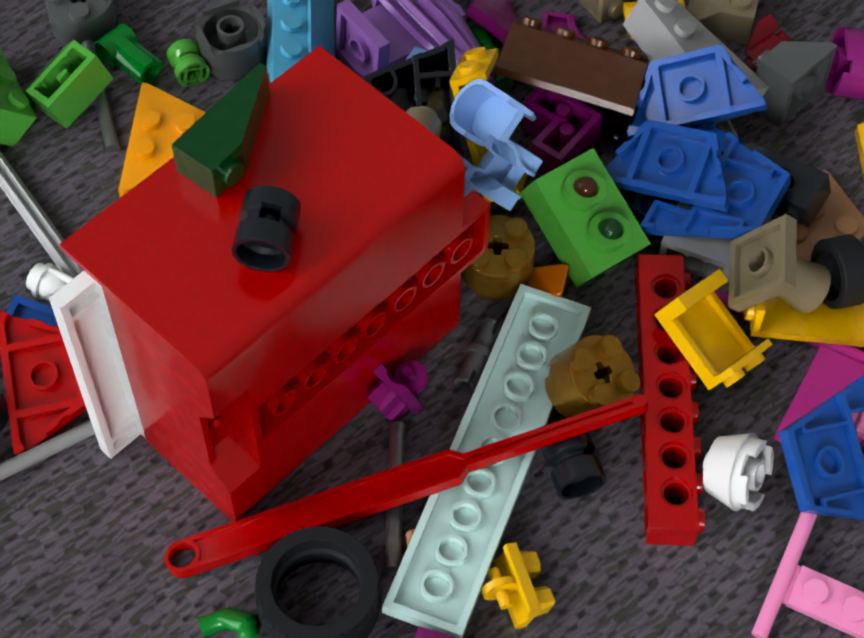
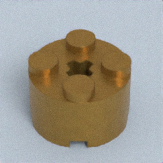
[461,215,535,300]
[545,335,640,417]

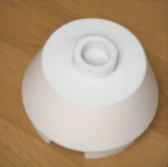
[702,433,774,511]

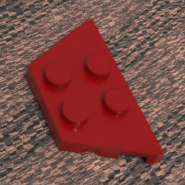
[0,311,87,456]

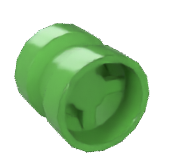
[166,38,210,87]

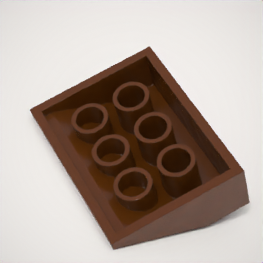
[494,16,648,116]

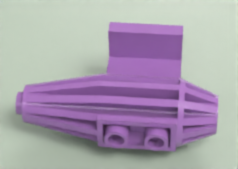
[335,0,497,85]

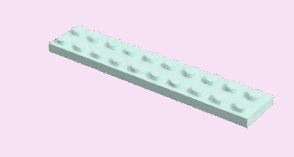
[382,284,591,638]

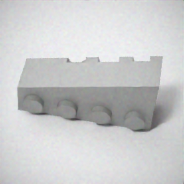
[623,0,769,123]

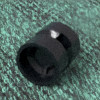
[231,185,301,272]
[541,432,607,500]

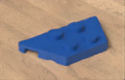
[627,44,768,139]
[605,119,729,212]

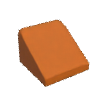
[527,264,569,298]

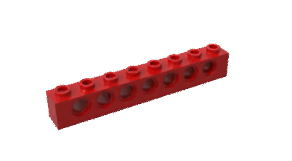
[635,254,705,546]

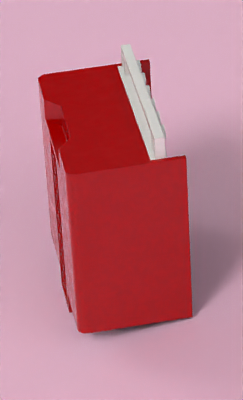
[49,45,491,522]

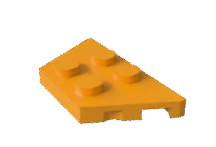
[118,82,206,197]

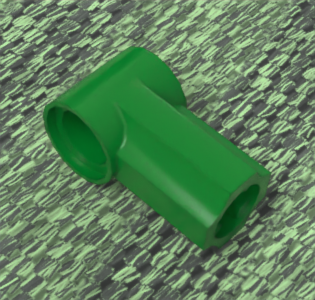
[94,23,163,85]

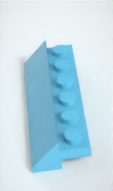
[267,0,335,83]

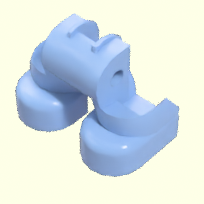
[449,79,543,211]

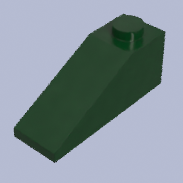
[172,63,270,198]

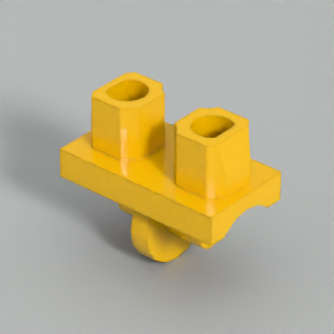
[481,542,555,630]

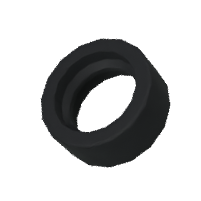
[811,235,864,309]

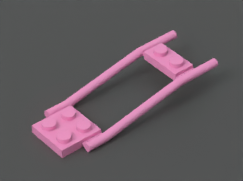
[751,412,864,638]

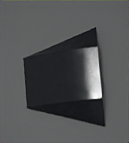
[361,39,464,158]

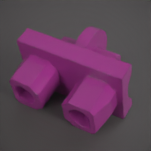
[365,360,429,422]

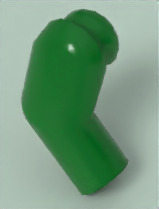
[198,607,260,638]

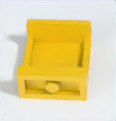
[654,269,773,390]

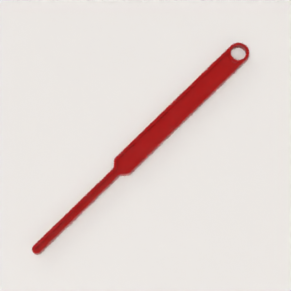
[164,394,648,578]

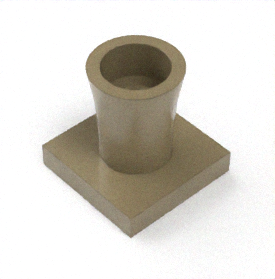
[728,214,831,313]

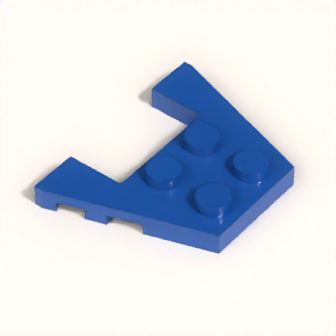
[640,122,791,239]
[778,375,864,521]

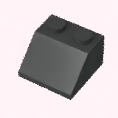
[755,41,837,128]

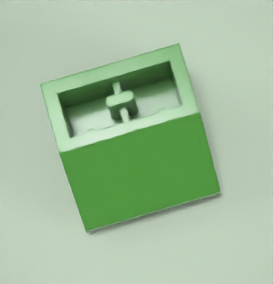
[23,40,114,129]

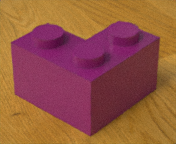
[521,87,603,176]

